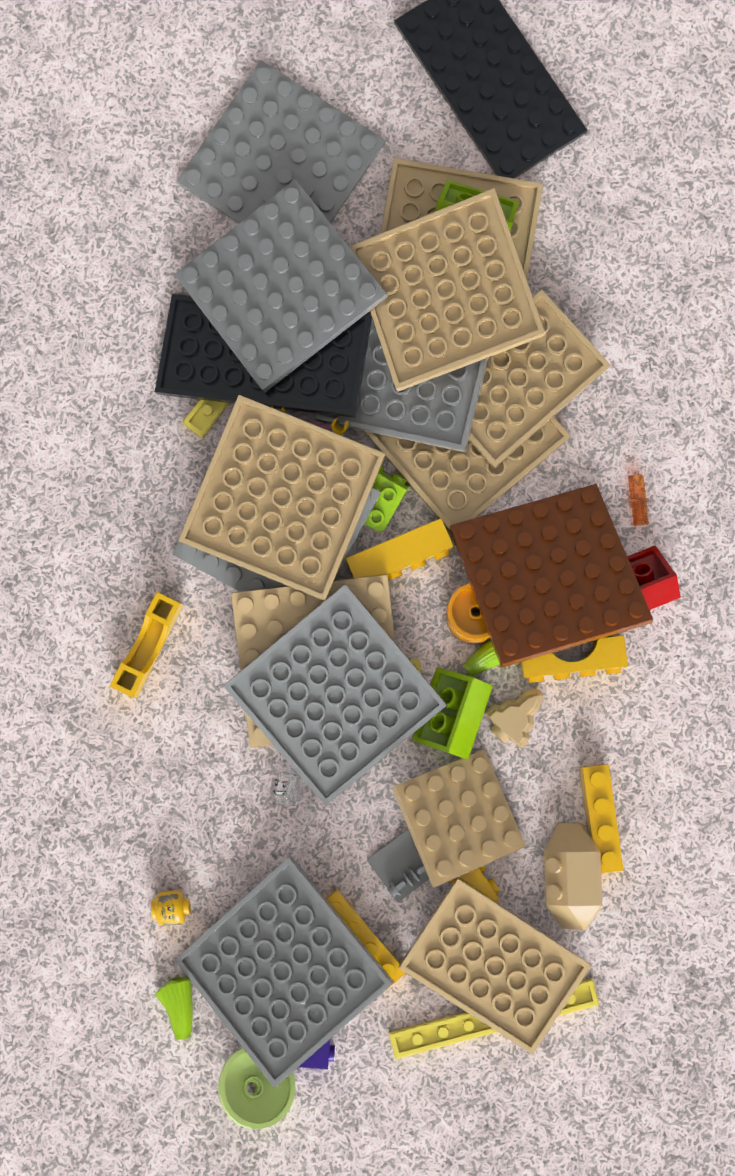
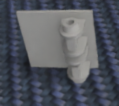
[367,829,429,902]

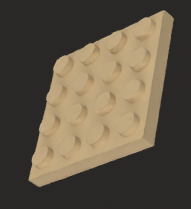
[391,749,526,887]

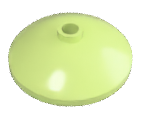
[218,1048,295,1129]

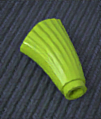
[463,639,517,677]
[155,977,193,1040]

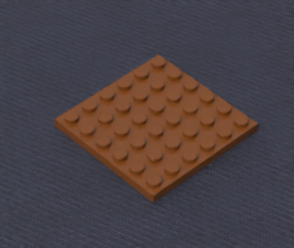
[450,484,653,668]

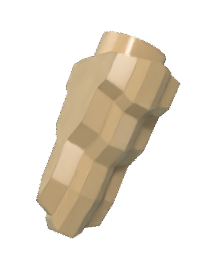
[484,688,543,749]

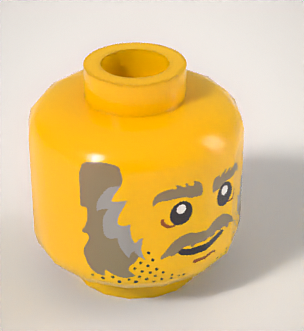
[151,890,191,926]

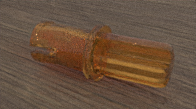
[628,474,649,526]

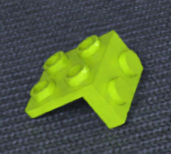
[365,465,410,532]

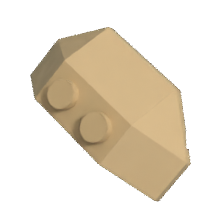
[544,822,603,930]

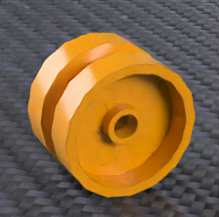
[446,583,490,645]

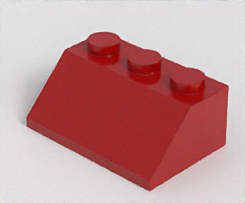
[627,545,681,610]

